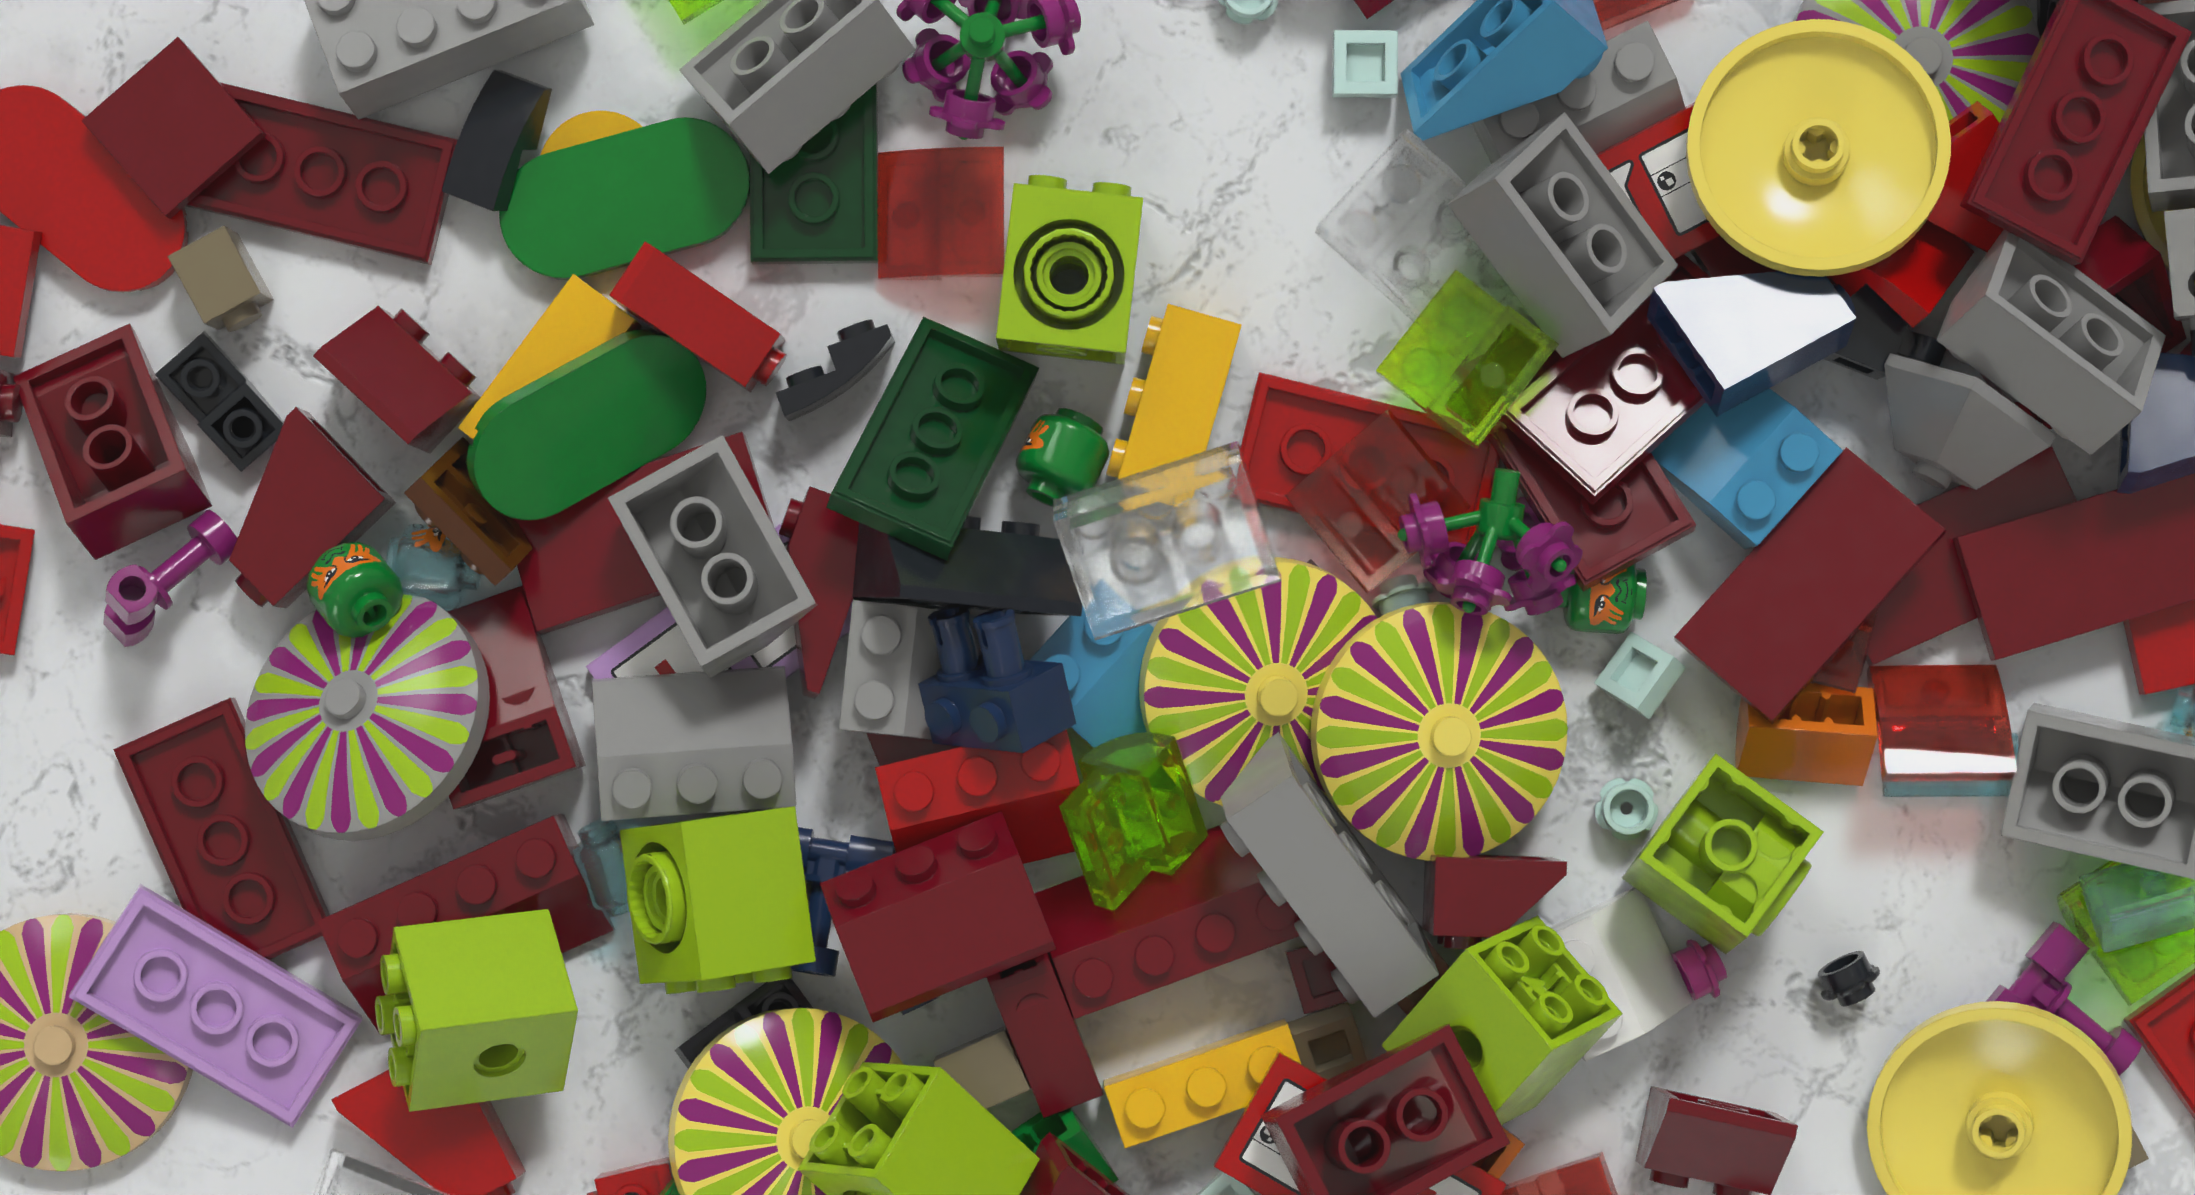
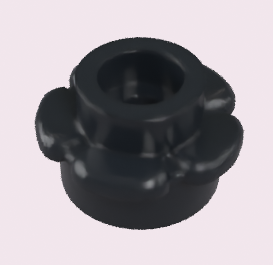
[1818,951,1880,1007]

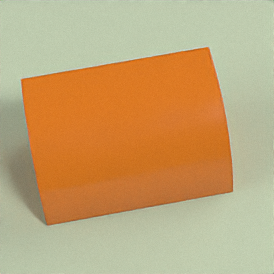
[1735,683,1878,786]

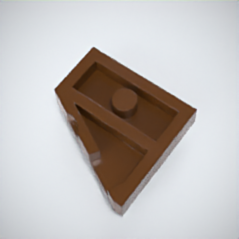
[404,437,533,586]

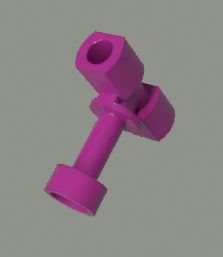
[103,510,238,647]
[1986,921,2142,1076]

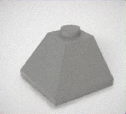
[1884,353,2056,490]

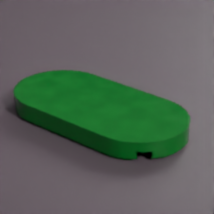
[499,117,750,280]
[467,330,706,520]

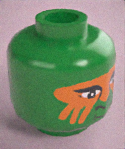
[1015,408,1110,508]
[306,542,404,638]
[1557,563,1647,634]

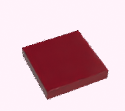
[81,37,266,219]

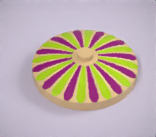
[0,913,193,1171]

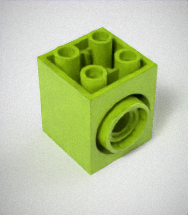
[996,175,1143,365]
[1622,753,1824,954]
[620,806,816,994]
[375,909,578,1112]
[1382,915,1623,1125]
[797,1062,1040,1195]

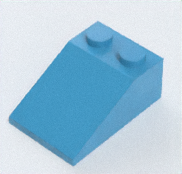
[1400,0,1608,141]
[1651,388,1843,550]
[1030,581,1180,805]

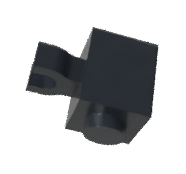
[1824,284,1947,380]

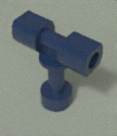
[791,827,895,977]

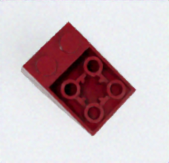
[448,585,586,810]

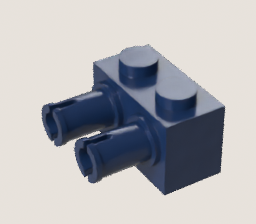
[918,606,1076,753]

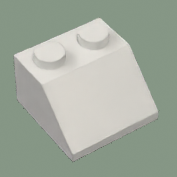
[1550,888,1693,1061]

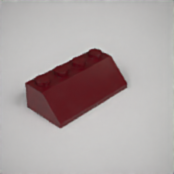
[316,814,615,1034]
[1035,825,1300,1019]

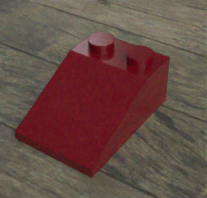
[13,323,212,560]
[1260,1024,1510,1195]

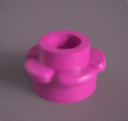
[1672,939,1727,1000]

